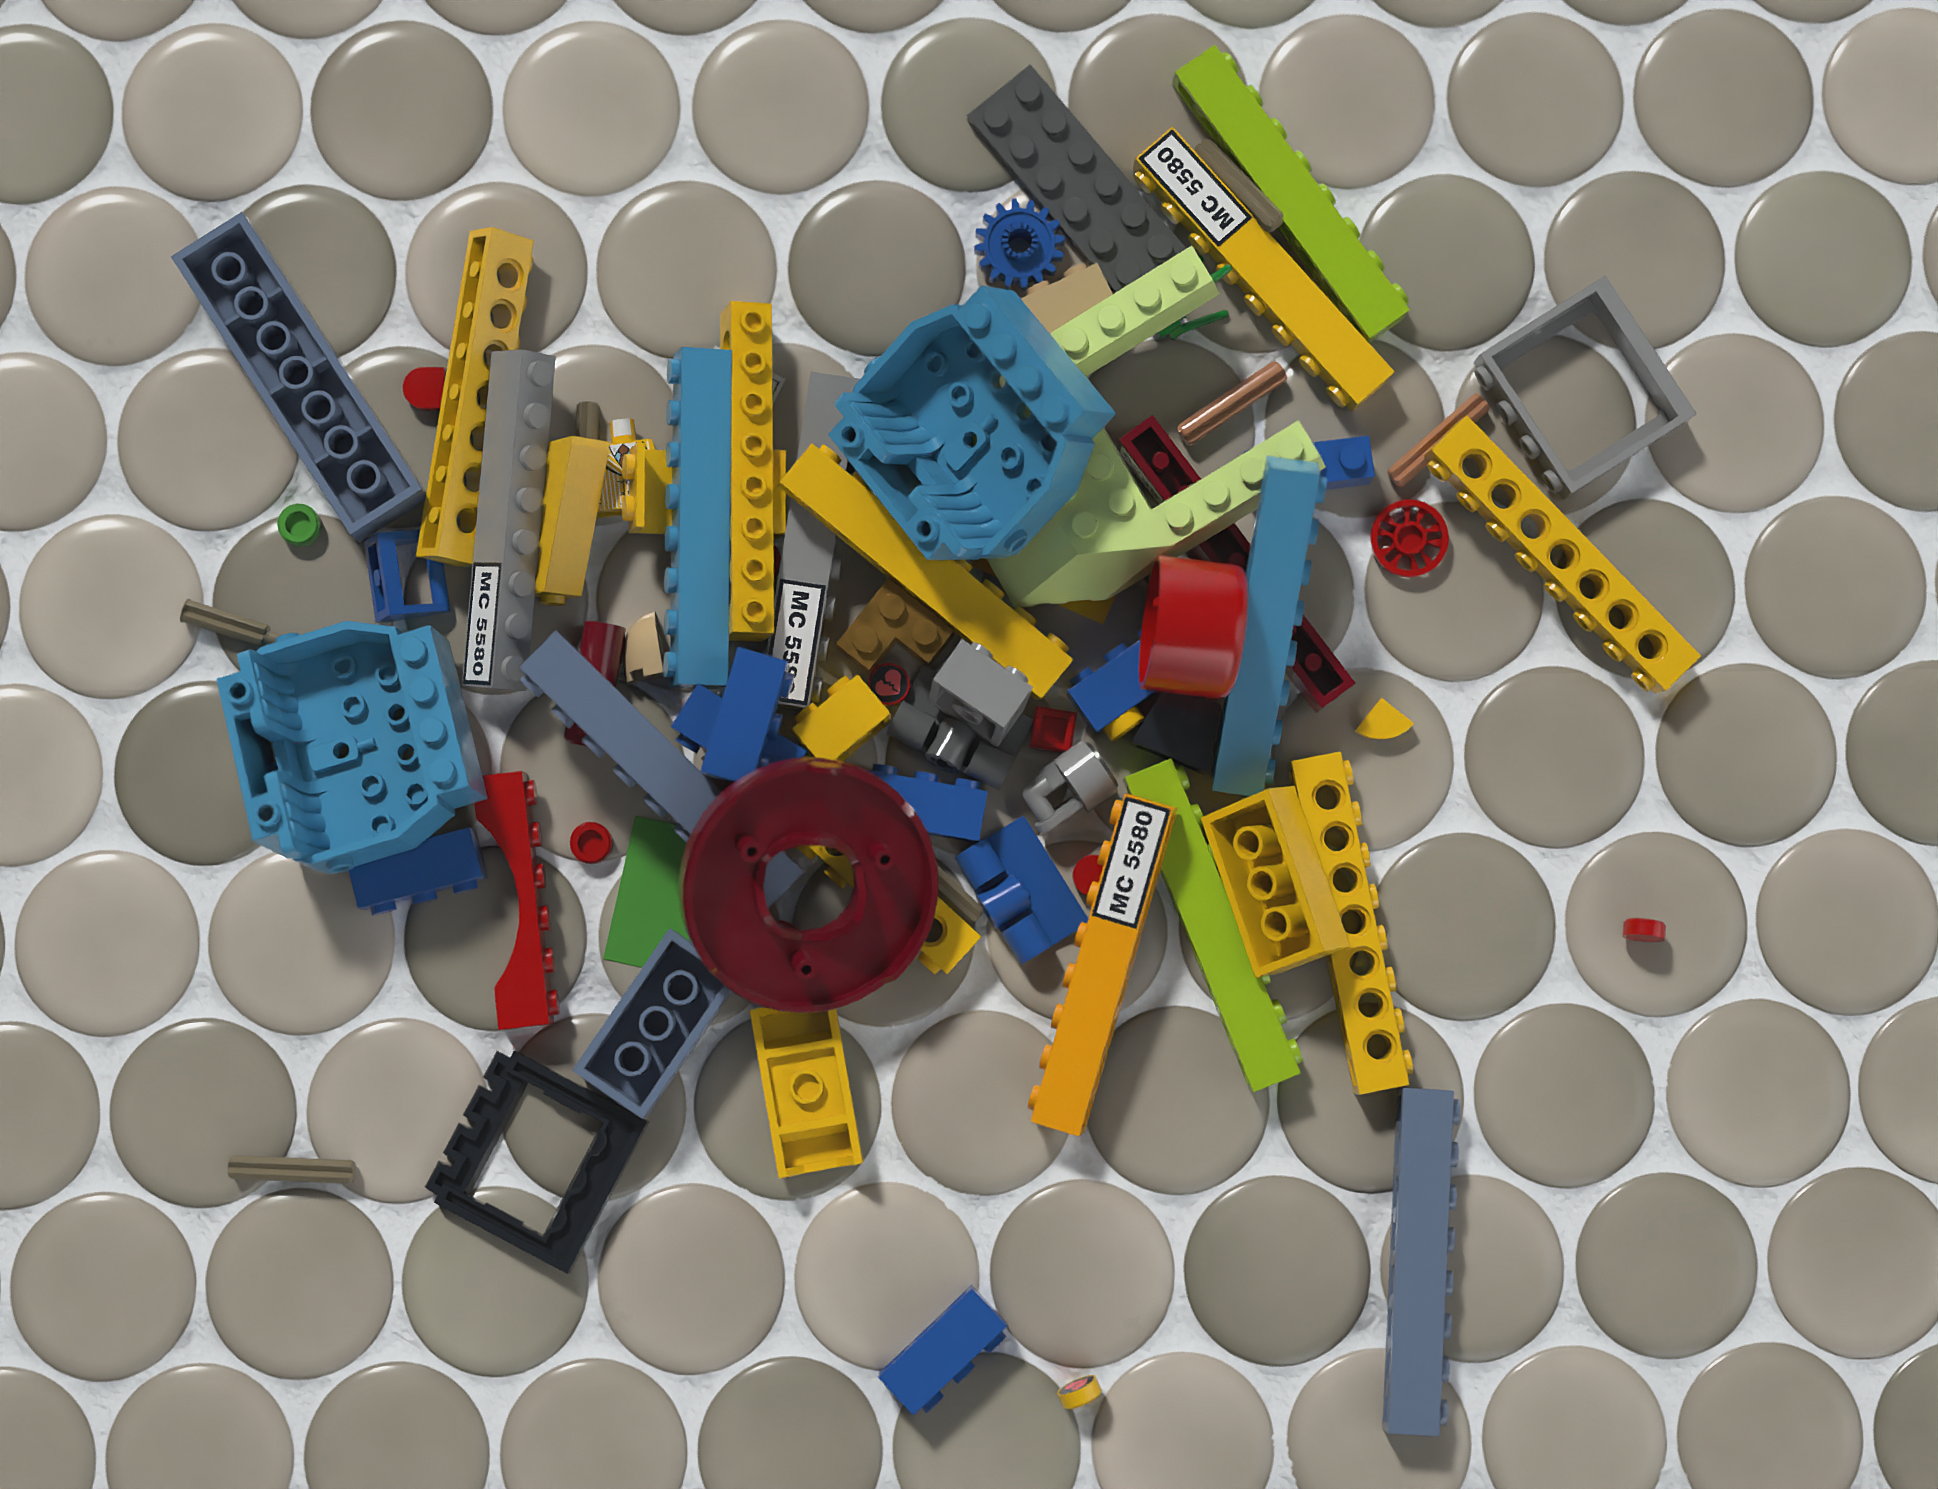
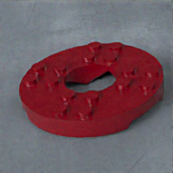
[678,757,939,1013]

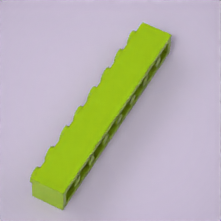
[1172,44,1410,343]
[1123,758,1303,1092]

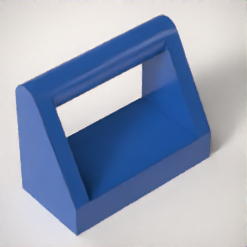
[364,530,451,623]

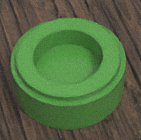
[277,503,322,547]

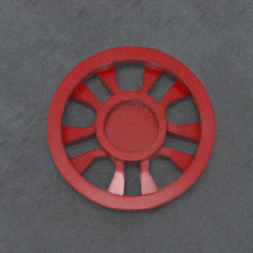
[1370,499,1449,578]

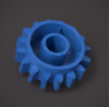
[974,198,1065,292]

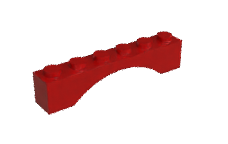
[474,771,560,1030]

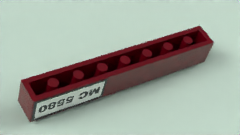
[1116,415,1356,713]

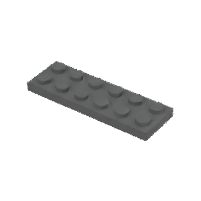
[967,64,1187,293]

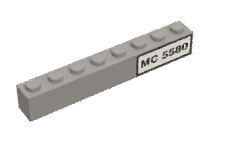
[462,349,556,691]
[766,372,860,711]

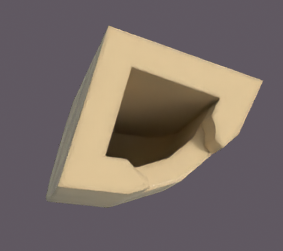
[622,612,665,684]

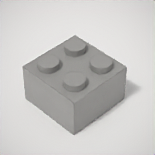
[928,640,1033,747]

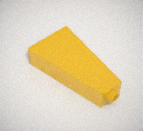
[535,436,610,606]

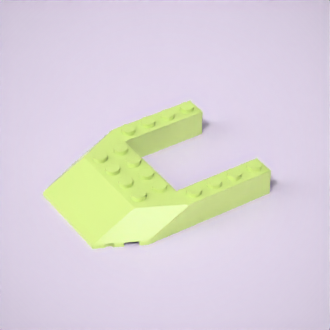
[971,246,1326,608]

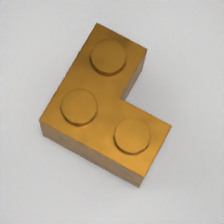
[836,578,955,675]

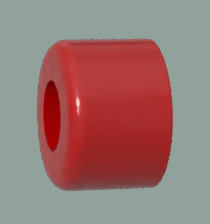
[1138,555,1248,699]

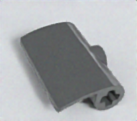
[886,665,1033,790]

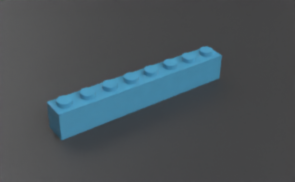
[663,347,732,689]
[1211,456,1327,796]

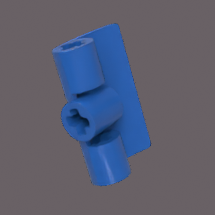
[955,816,1088,965]

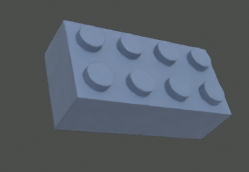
[572,928,733,1119]

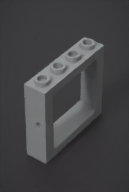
[1473,275,1697,500]

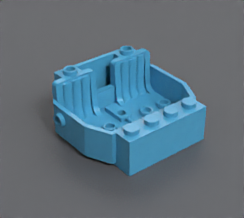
[828,286,1116,560]
[216,621,488,874]

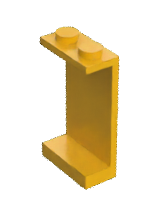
[622,442,786,539]

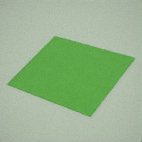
[603,816,690,967]

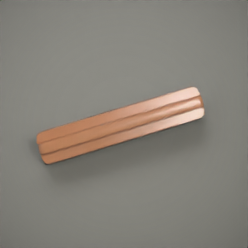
[1177,361,1287,445]
[1387,394,1490,487]

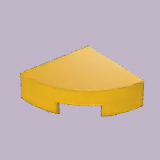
[1354,697,1414,740]

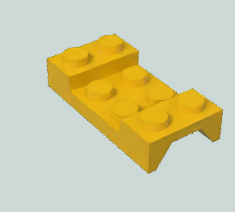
[750,1007,864,1179]

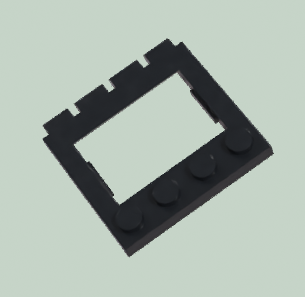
[425,1051,650,1274]

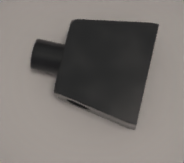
[1130,692,1222,775]

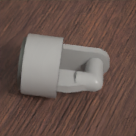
[1023,740,1119,833]

